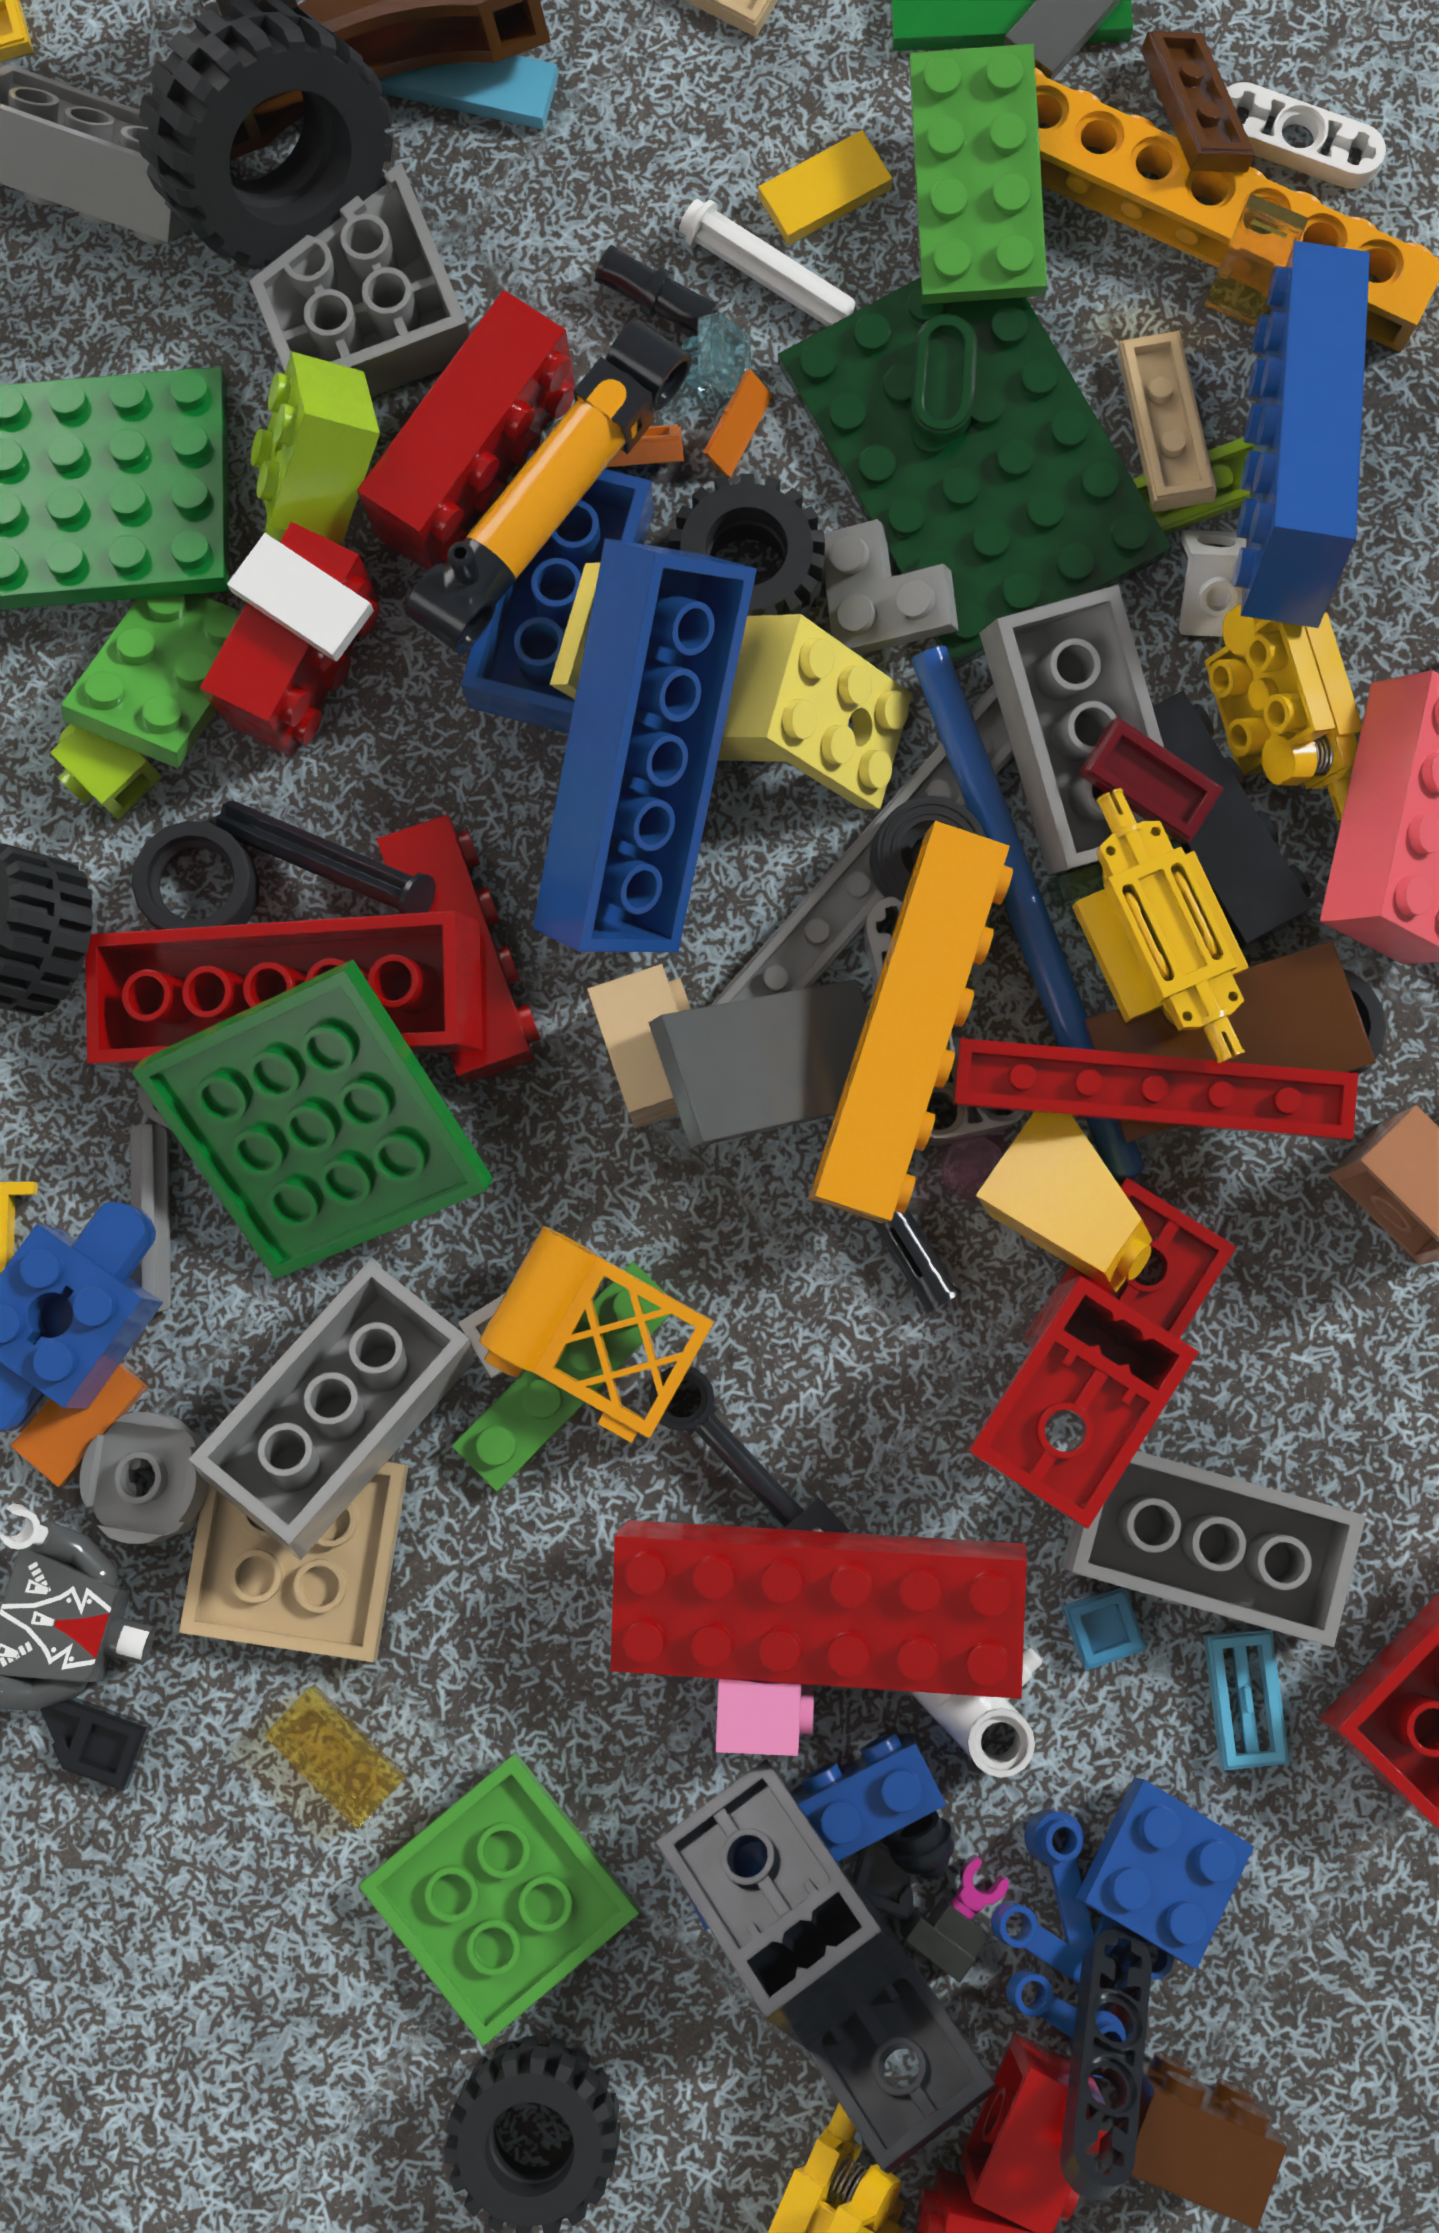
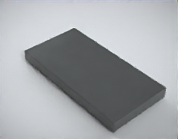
[648,979,867,1149]

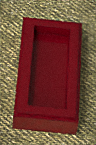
[1078,717,1224,845]

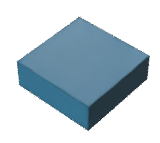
[1061,1586,1147,1671]

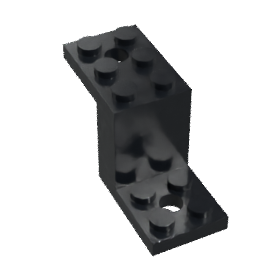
[655,1759,999,2174]

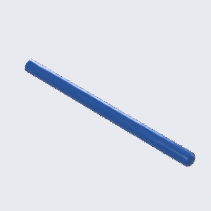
[911,646,1144,1182]

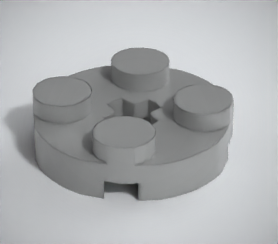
[80,1412,208,1544]

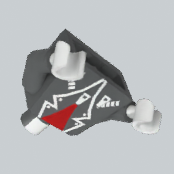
[0,1504,155,1711]

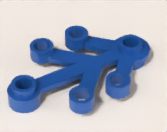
[991,1809,1174,2079]

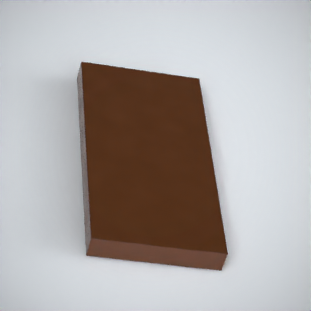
[1083,941,1376,1144]

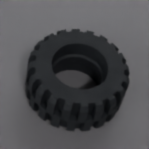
[139,0,393,270]

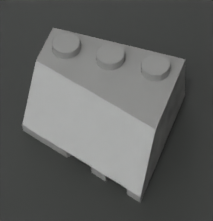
[249,162,470,397]

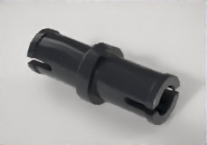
[594,245,719,340]

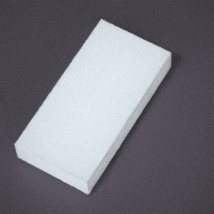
[227,533,374,662]

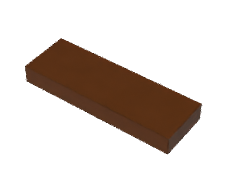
[1141,31,1255,173]

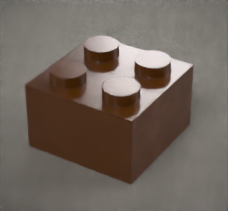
[1112,2052,1287,2229]

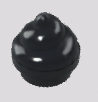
[889,1811,956,1880]

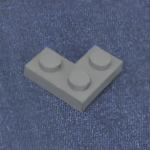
[824,519,959,655]

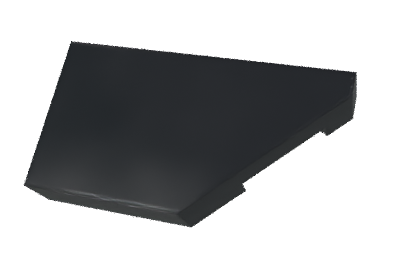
[40,1697,152,1791]

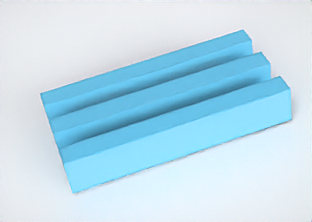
[1203,1628,1290,1771]

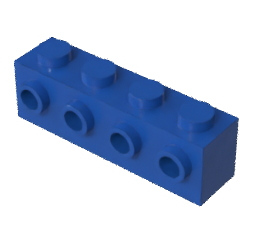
[687,1732,946,1930]

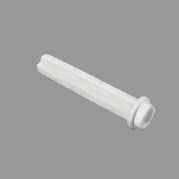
[679,199,856,327]

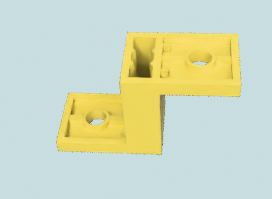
[549,562,912,810]

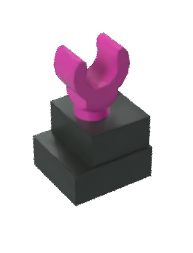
[899,1855,1009,1983]

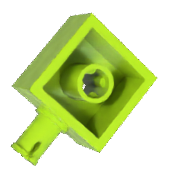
[251,351,380,544]

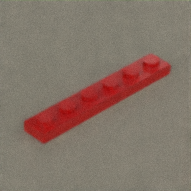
[953,1038,1358,1141]

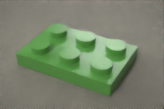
[61,594,241,768]

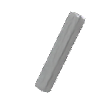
[130,1124,171,1312]

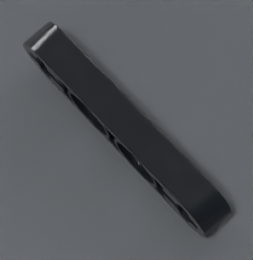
[1060,1927,1152,2201]

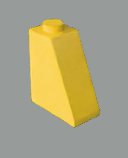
[976,1112,1152,1293]

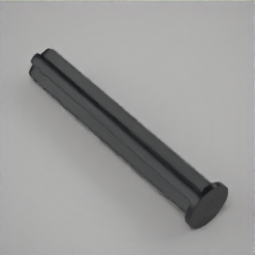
[215,800,436,914]

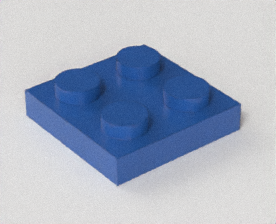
[1075,1777,1254,1969]

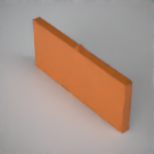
[703,369,773,478]

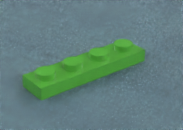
[452,1261,672,1492]

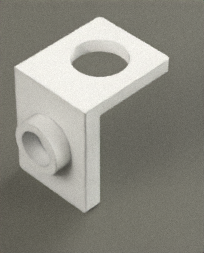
[1179,530,1246,637]

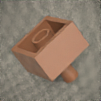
[1329,1105,1439,1265]

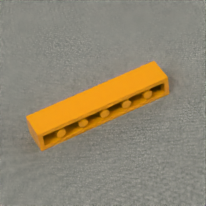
[808,821,1013,1223]

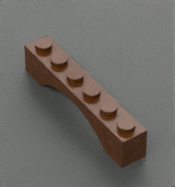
[230,0,551,160]

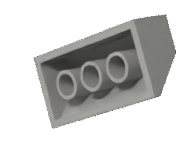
[0,64,190,244]
[979,585,1173,875]

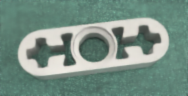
[1226,82,1386,189]

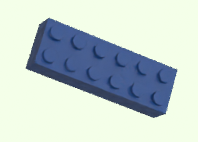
[1233,240,1370,628]
[532,538,757,952]

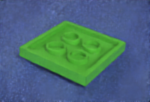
[358,1751,640,2046]

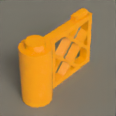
[479,1226,715,1443]

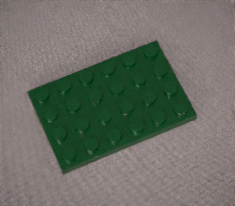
[777,277,1172,670]

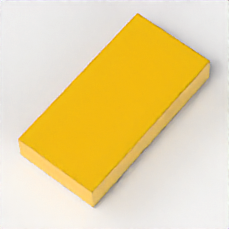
[758,130,893,246]

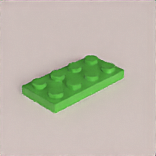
[909,43,1047,304]

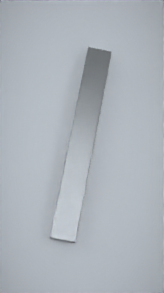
[711,683,1014,1006]

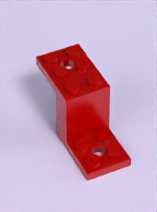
[967,1177,1237,1529]

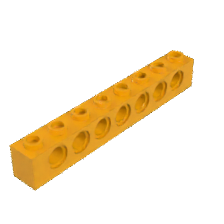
[1035,68,1439,353]

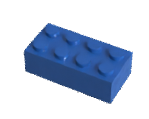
[461,450,654,734]

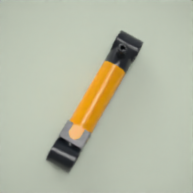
[405,319,692,654]

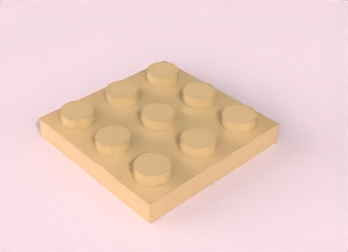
[179,1461,409,1662]

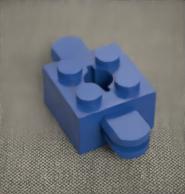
[0,1202,164,1431]

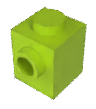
[50,724,162,819]

